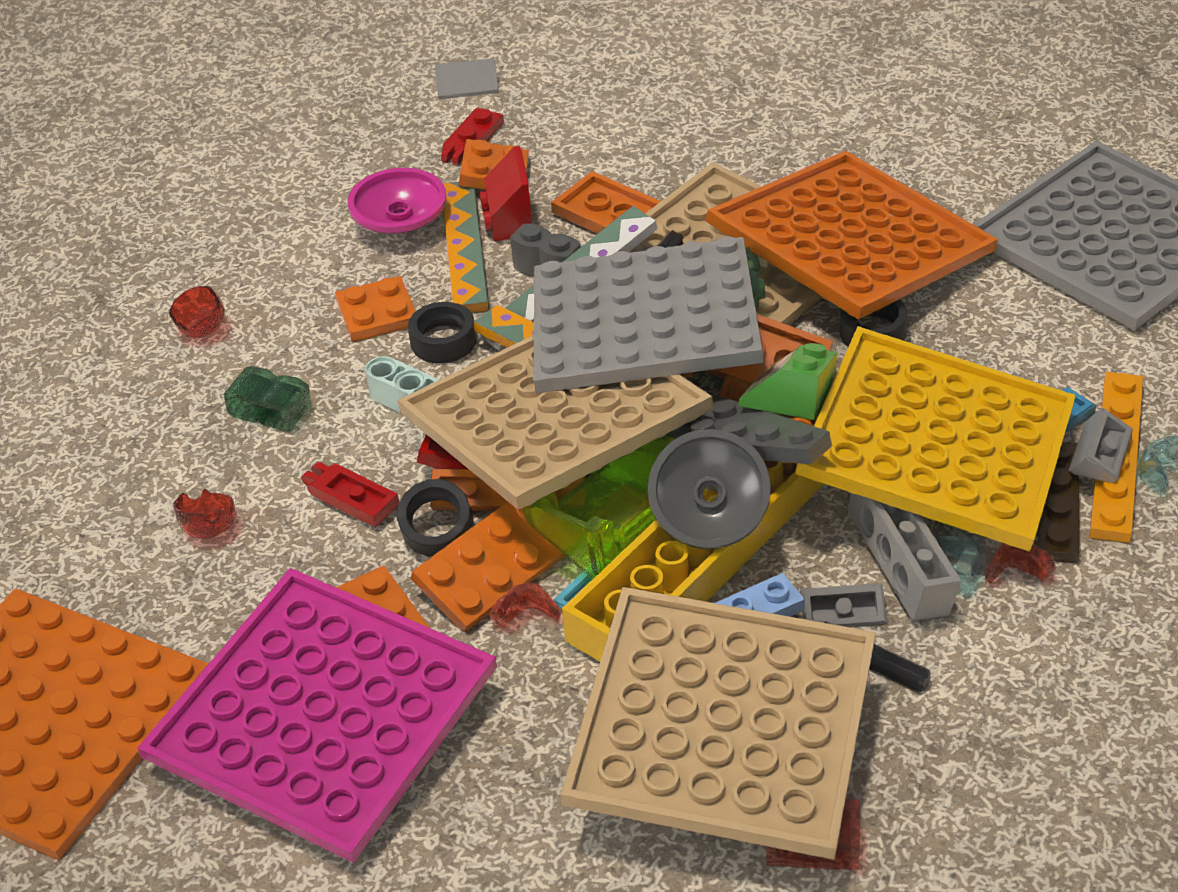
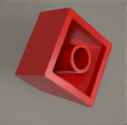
[479,146,532,241]

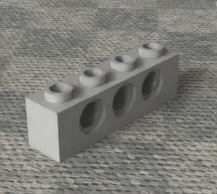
[847,493,961,622]

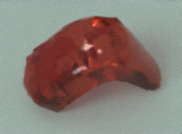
[985,543,1056,583]
[490,582,562,628]

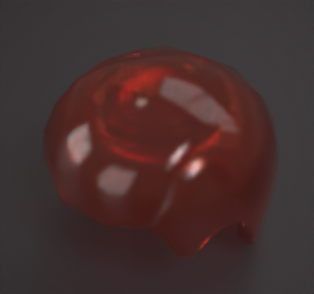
[169,286,225,339]
[173,489,237,539]

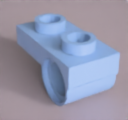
[715,573,805,617]

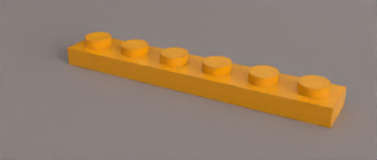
[1089,371,1143,543]

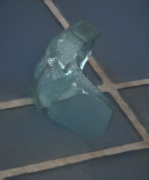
[1136,434,1178,495]
[938,536,983,595]

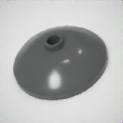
[648,429,771,549]

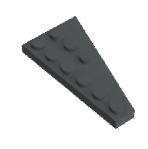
[637,392,832,464]

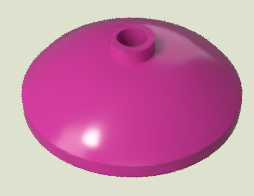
[347,168,447,234]

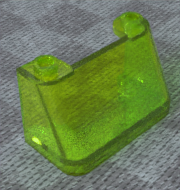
[523,435,675,580]

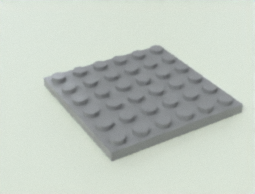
[973,141,1178,330]
[533,236,764,393]

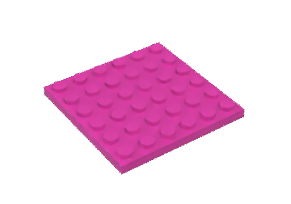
[138,568,497,863]

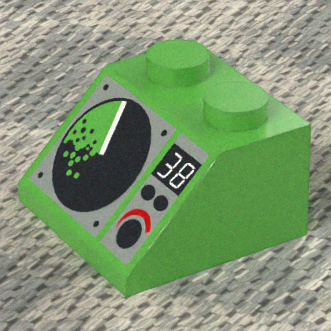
[739,343,838,420]

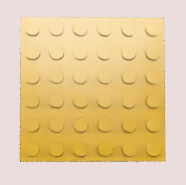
[795,326,1076,552]

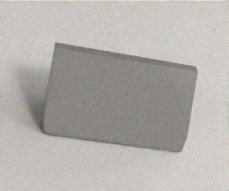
[435,58,499,99]
[1069,408,1133,483]
[799,583,887,627]

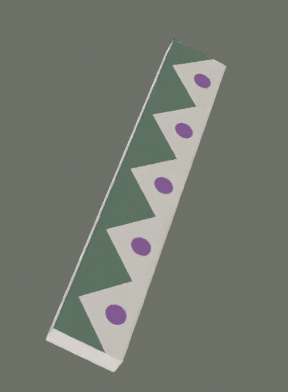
[480,206,658,351]

